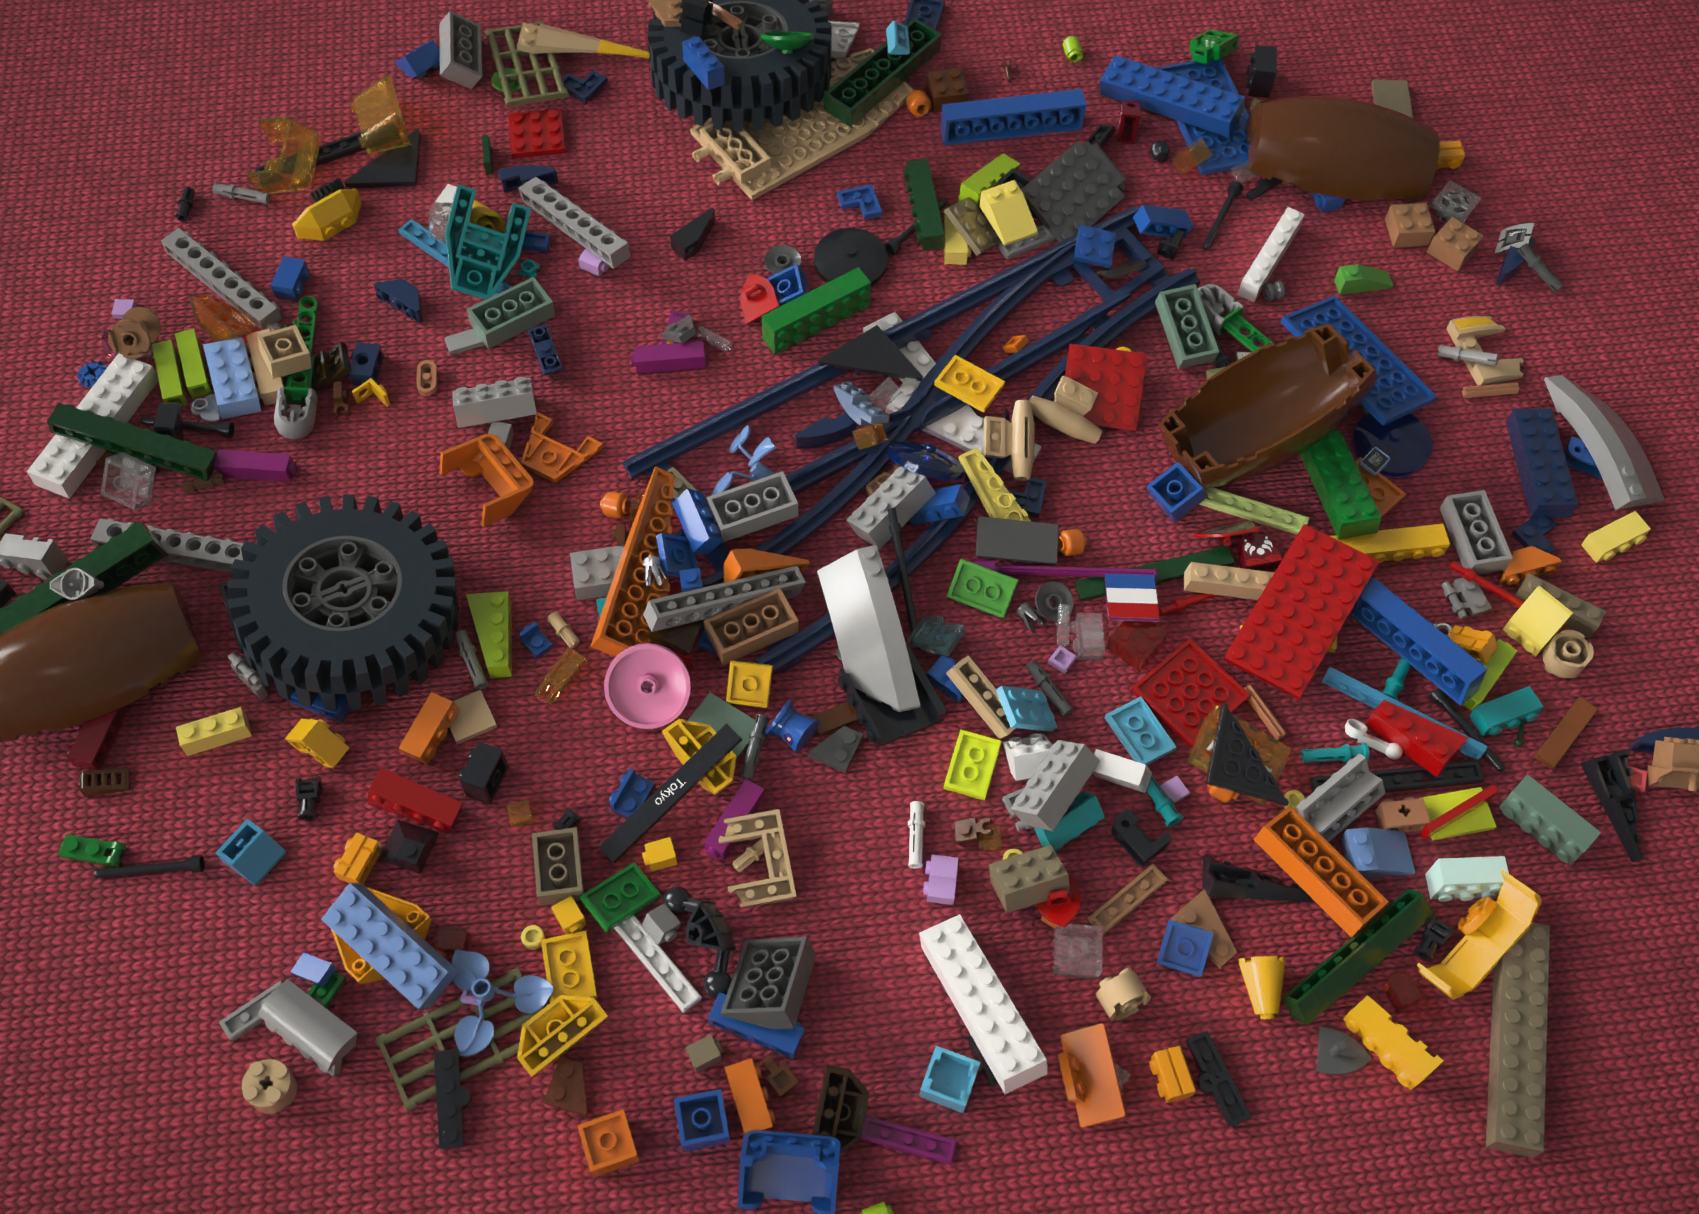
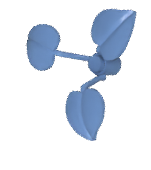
[712,425,776,495]
[452,950,554,1056]

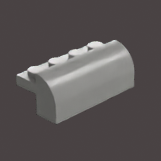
[1296,753,1385,842]
[259,979,357,1077]

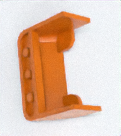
[439,434,534,528]

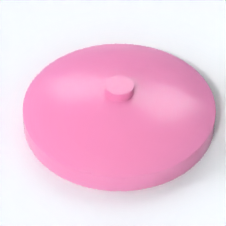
[604,643,691,729]

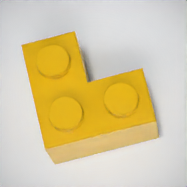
[285,718,350,768]

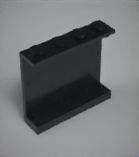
[837,643,947,748]

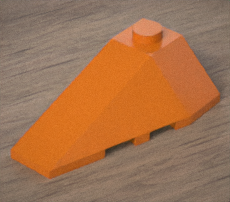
[724,549,810,583]

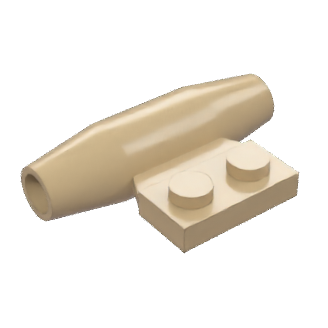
[1029,376,1102,444]
[983,400,1035,481]

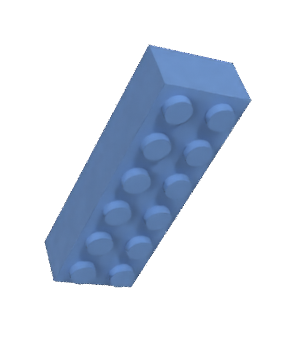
[321,883,459,1009]

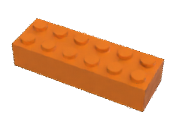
[1254,805,1389,938]

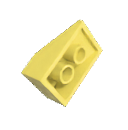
[980,180,1038,246]
[1503,586,1573,657]

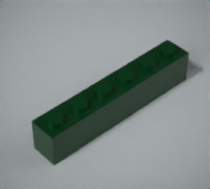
[903,158,945,251]

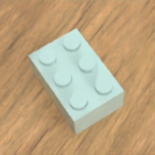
[1425,856,1509,902]

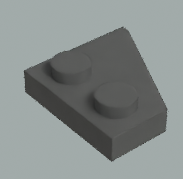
[661,314,697,344]
[808,726,863,773]

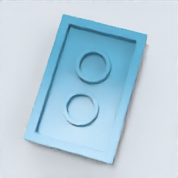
[996,686,1057,732]
[1105,696,1176,765]

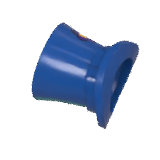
[765,699,820,754]

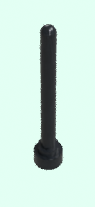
[1203,181,1244,250]
[884,198,947,255]
[140,417,235,438]
[1428,688,1505,772]
[94,854,205,878]

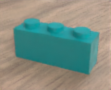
[1469,686,1544,737]
[1034,790,1105,851]

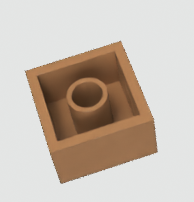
[1385,203,1435,248]
[1427,217,1484,271]

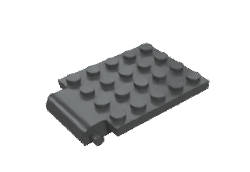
[1021,140,1127,243]

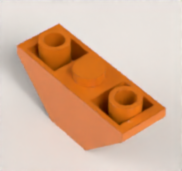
[1498,546,1562,586]

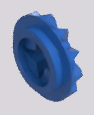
[76,360,108,388]

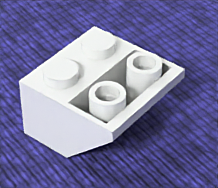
[1003,733,1052,781]

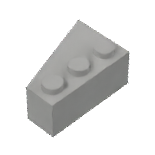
[0,533,68,580]

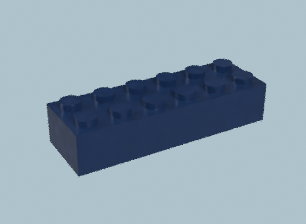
[1506,408,1579,518]

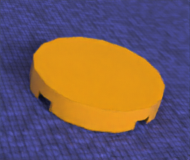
[1458,896,1496,935]

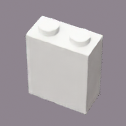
[1092,749,1152,793]

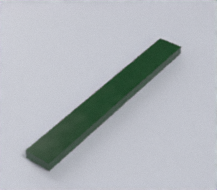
[1074,546,1235,602]

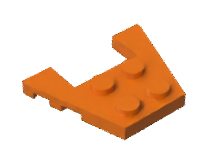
[521,412,603,483]

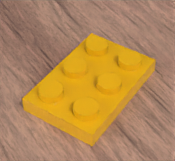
[934,355,1005,413]
[541,931,597,1003]

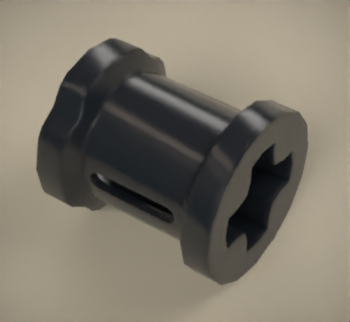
[552,808,581,830]

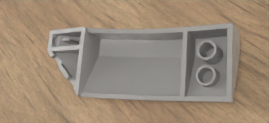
[1544,375,1665,510]
[817,545,920,712]

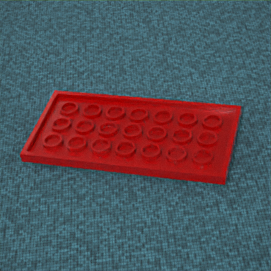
[1223,524,1380,700]

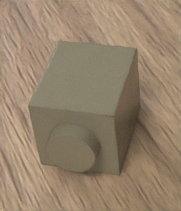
[685,1034,724,1074]

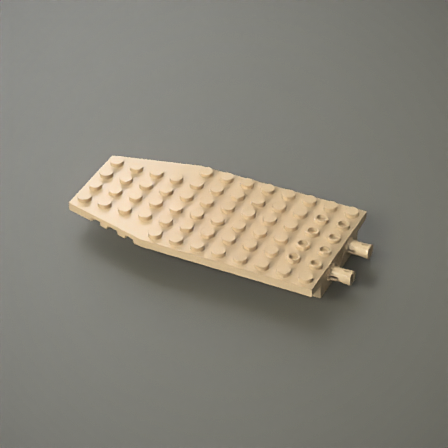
[690,48,914,200]

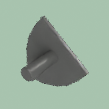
[1316,1026,1372,1075]

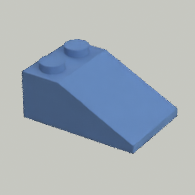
[1340,827,1415,879]

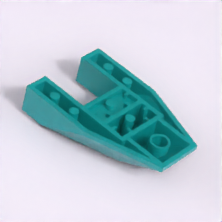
[445,184,531,300]

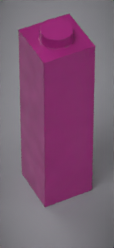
[631,341,706,374]
[214,449,296,482]
[704,779,765,861]

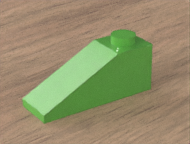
[1334,264,1393,295]

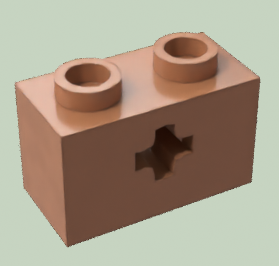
[1375,797,1430,833]

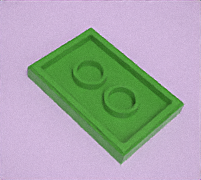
[947,559,1019,619]

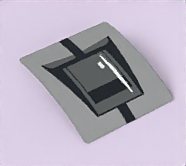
[1495,223,1534,253]

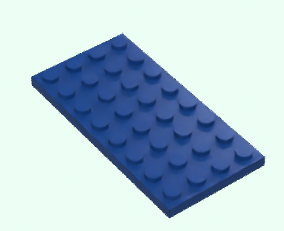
[1156,59,1252,176]
[1280,296,1438,426]

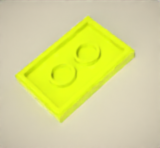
[943,729,1002,801]
[1419,787,1496,841]

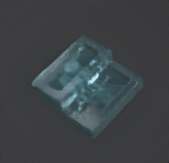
[908,615,965,656]

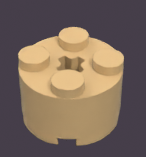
[1542,630,1594,678]
[1096,967,1151,1021]
[242,1059,297,1114]

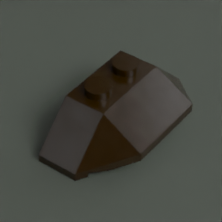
[812,1065,870,1153]

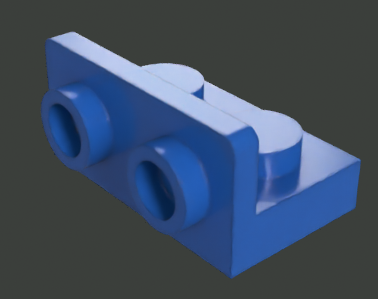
[609,768,656,819]

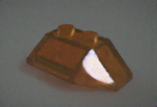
[189,293,255,342]

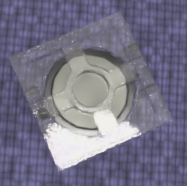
[1430,181,1481,224]

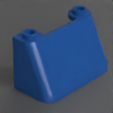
[737,1130,840,1214]

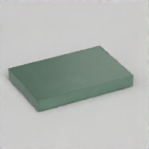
[688,692,755,760]

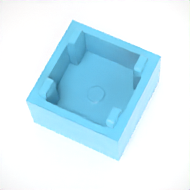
[919,1046,980,1113]

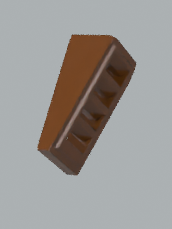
[79,769,130,797]

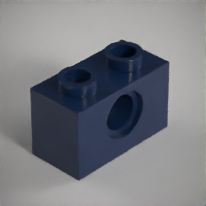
[347,342,384,386]

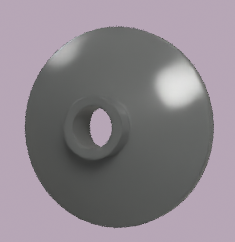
[764,245,801,274]
[1035,582,1074,622]

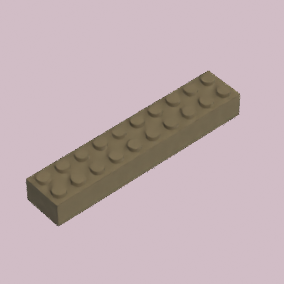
[1486,923,1550,1158]

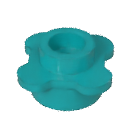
[519,260,540,278]

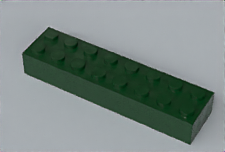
[823,18,942,127]
[0,521,168,634]

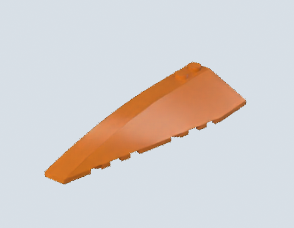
[590,466,674,656]

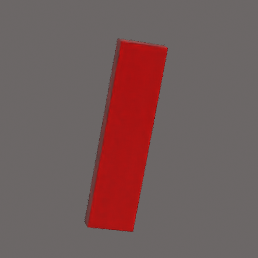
[1420,785,1499,840]

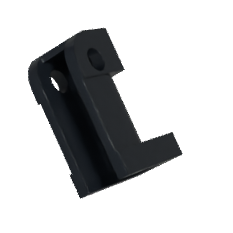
[1111,808,1172,868]

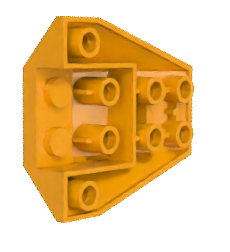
[331,887,431,984]

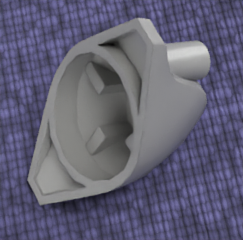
[50,568,104,600]

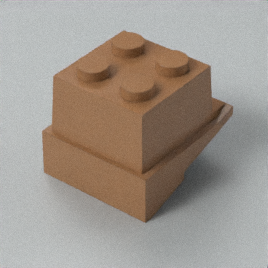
[1646,737,1699,791]

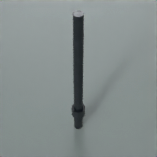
[888,508,918,631]

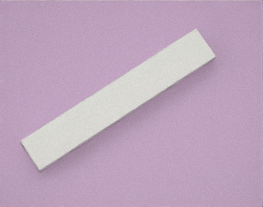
[614,915,702,1013]

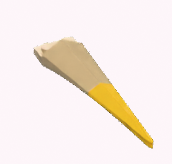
[517,22,649,58]

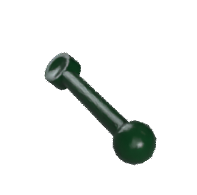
[1514,721,1525,747]

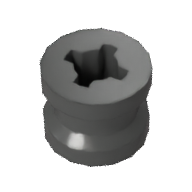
[1263,280,1285,302]

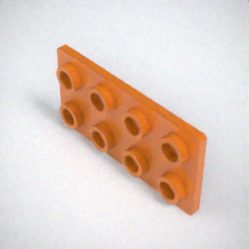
[1058,1023,1126,1128]

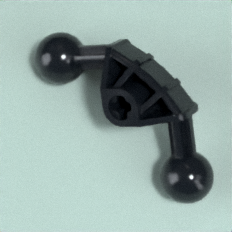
[663,886,736,999]

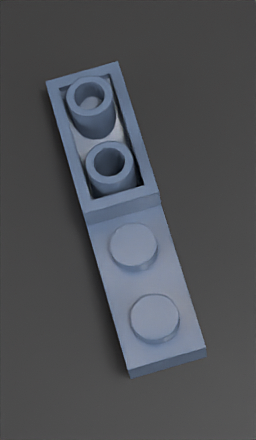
[834,382,889,426]

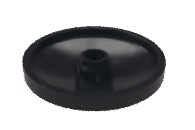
[814,228,888,286]

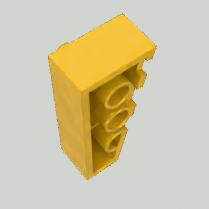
[1343,995,1444,1090]

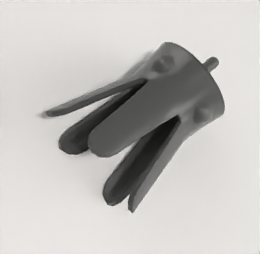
[1017,602,1046,632]

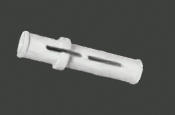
[908,801,925,869]

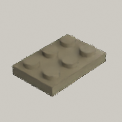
[944,197,1001,256]

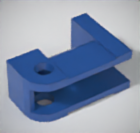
[1564,436,1603,480]

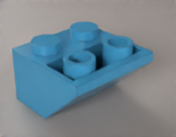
[216,819,287,887]

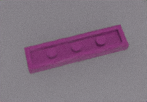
[859,1115,957,1165]

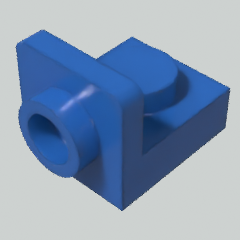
[519,622,553,660]

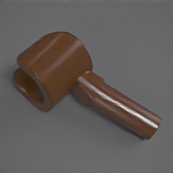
[1001,58,1012,82]

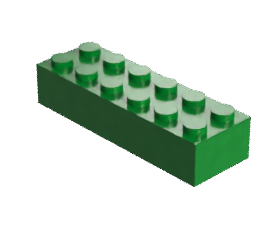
[762,267,871,355]
[1300,430,1381,539]

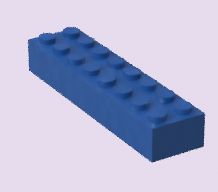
[1100,55,1245,137]
[940,89,1087,146]
[1350,577,1487,706]

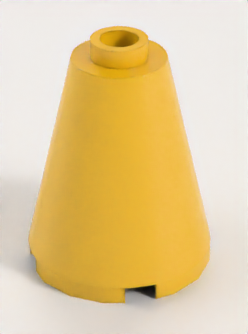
[469,199,505,233]
[1239,956,1285,1019]

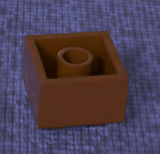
[926,68,969,113]

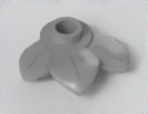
[191,394,220,422]

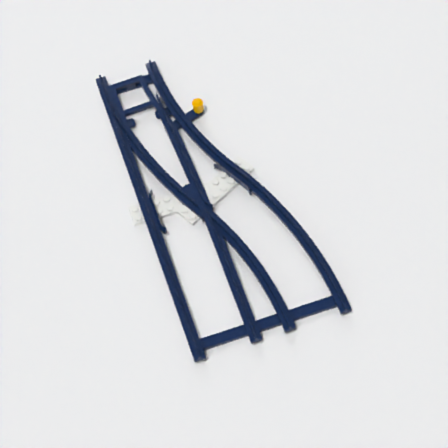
[622,206,1201,675]

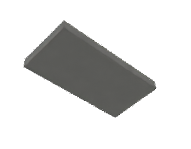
[976,516,1058,565]

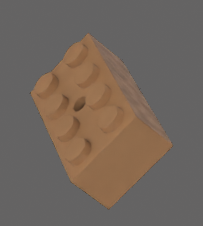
[704,588,799,665]

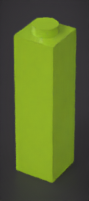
[175,329,212,399]
[152,340,188,407]
[1463,639,1518,711]

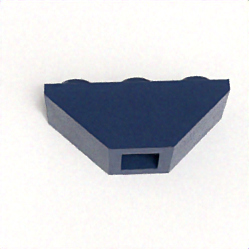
[374,279,423,323]
[528,324,563,376]

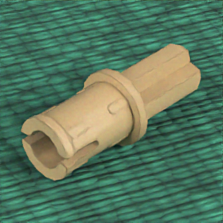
[547,612,580,648]
[732,838,764,872]

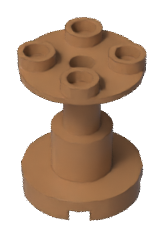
[108,307,161,359]

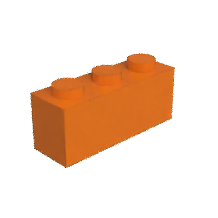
[399,692,459,765]
[725,1058,776,1135]

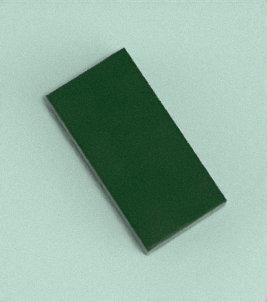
[482,135,493,175]

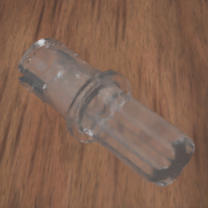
[696,326,732,352]
[1055,604,1072,647]

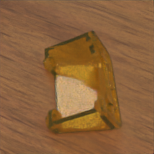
[350,75,410,154]

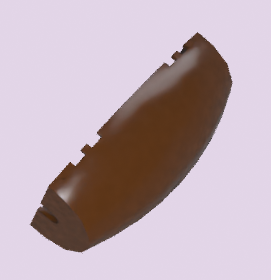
[1246,96,1440,201]
[1159,324,1376,489]
[0,583,204,742]

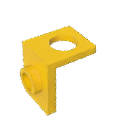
[352,378,390,407]

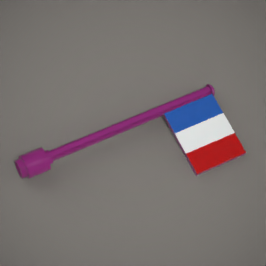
[970,559,1160,622]

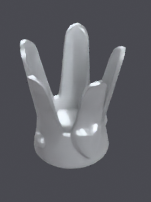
[643,555,667,586]

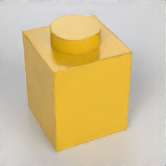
[642,837,677,872]
[551,896,586,935]

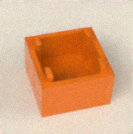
[577,1109,640,1178]

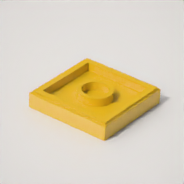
[726,660,773,708]

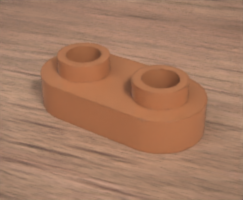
[416,360,438,396]

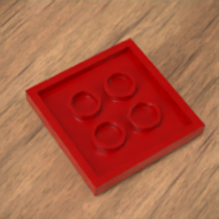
[508,109,566,159]

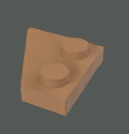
[649,0,683,27]

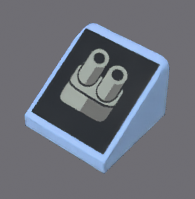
[1359,447,1390,476]

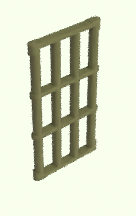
[485,21,569,107]
[376,967,538,1112]

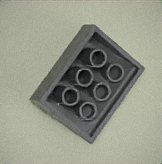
[721,937,816,1029]

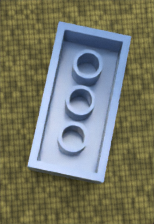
[203,337,262,420]

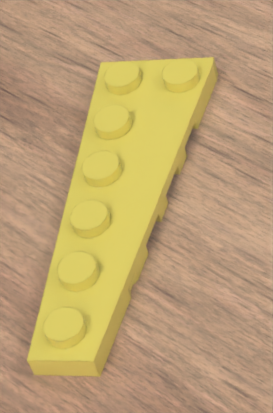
[958,448,1031,563]

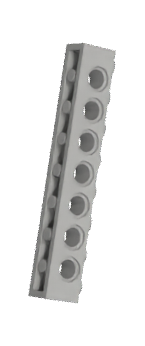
[519,177,631,269]
[161,228,282,331]
[90,518,244,573]
[643,566,806,632]

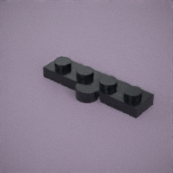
[1185,1031,1251,1128]
[434,1049,471,1150]

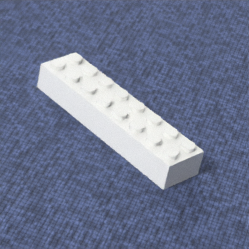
[27,353,159,499]
[919,915,1048,1094]

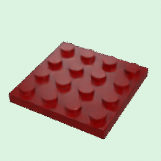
[1065,344,1147,432]
[1130,638,1251,748]

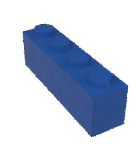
[708,992,805,1060]

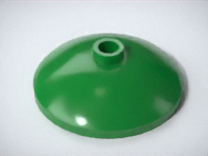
[760,31,815,54]

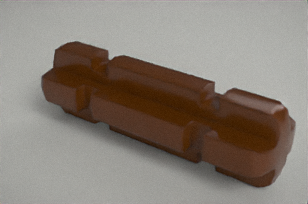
[183,473,225,493]

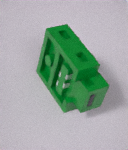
[1190,29,1239,64]

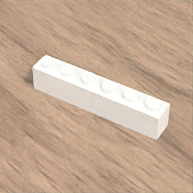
[1237,207,1305,303]

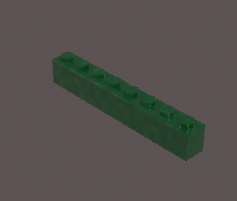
[47,403,217,481]
[1282,889,1434,1025]

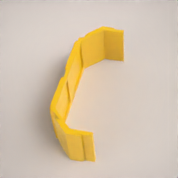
[1417,870,1542,1000]

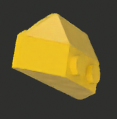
[292,188,362,241]
[662,719,737,795]
[517,995,608,1077]

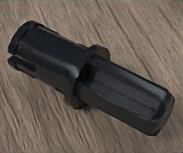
[175,187,195,221]

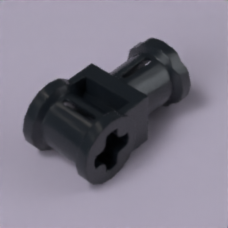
[295,776,322,821]
[1414,915,1455,962]

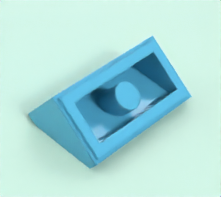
[886,21,910,55]

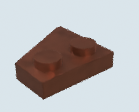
[543,1056,588,1117]

